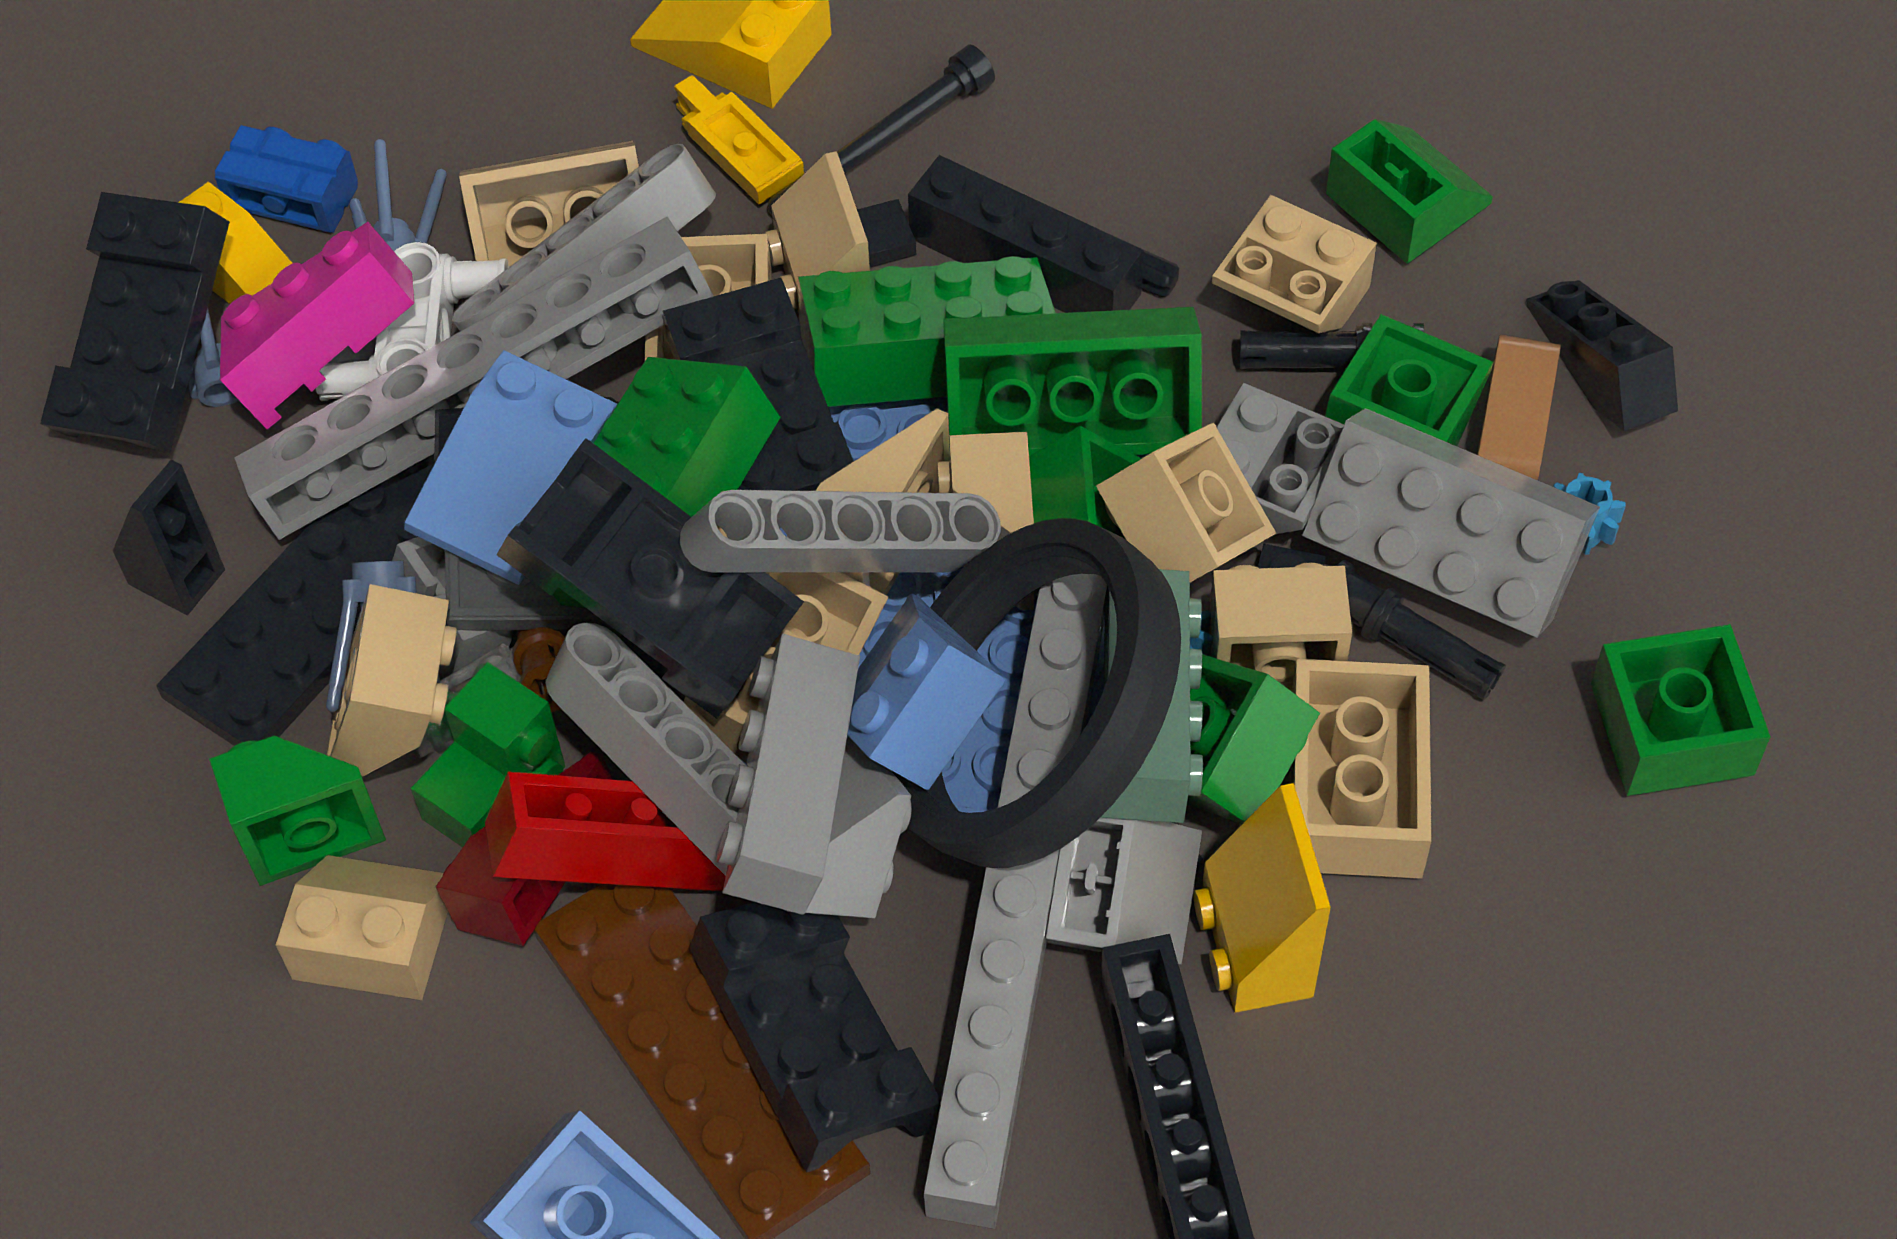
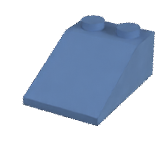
[404,350,617,585]
[847,593,1007,790]
[469,1110,721,1239]

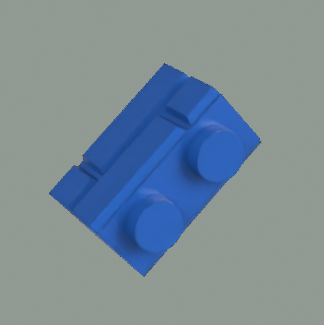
[215,125,358,233]

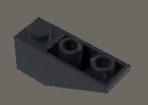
[1526,280,1678,431]

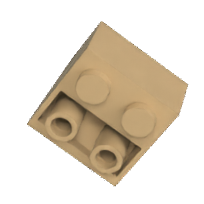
[1212,195,1377,333]

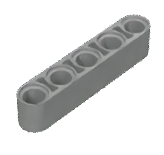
[452,144,716,331]
[680,490,1001,572]
[545,623,746,876]

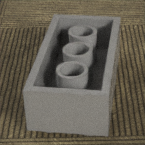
[1302,408,1600,638]

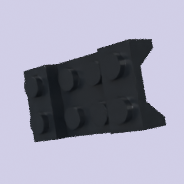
[40,192,230,453]
[663,277,854,491]
[497,438,804,719]
[689,902,941,1172]

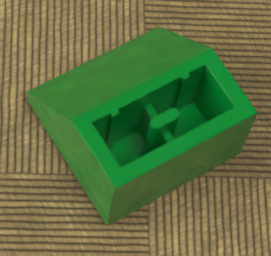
[1326,119,1493,264]

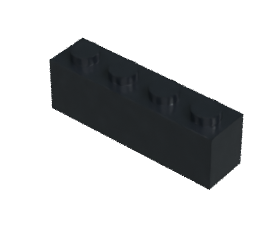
[908,155,1144,313]

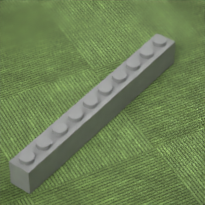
[924,574,1108,1229]

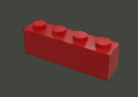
[485,772,726,891]

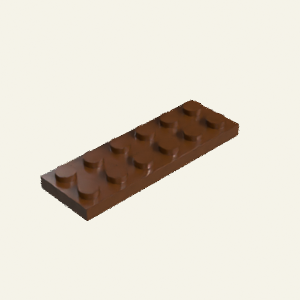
[534,884,871,1239]

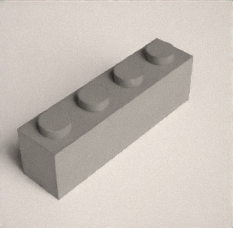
[717,633,860,915]

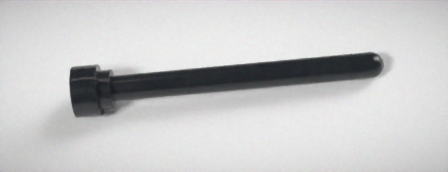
[768,44,995,215]

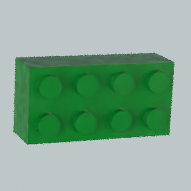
[798,256,1055,407]
[943,307,1202,457]
[553,357,781,609]

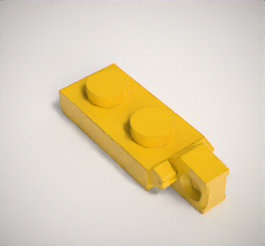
[674,75,804,204]

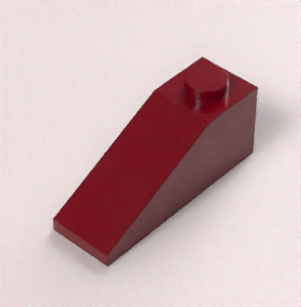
[435,752,613,946]

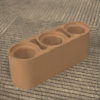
[1477,334,1561,480]

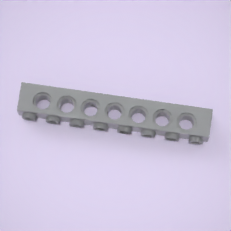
[234,216,713,540]

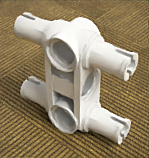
[316,242,510,401]

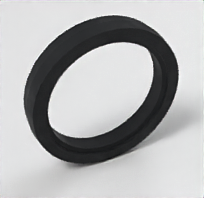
[891,518,1181,868]

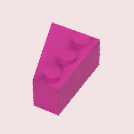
[220,222,415,430]

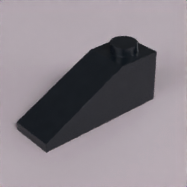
[113,459,225,616]

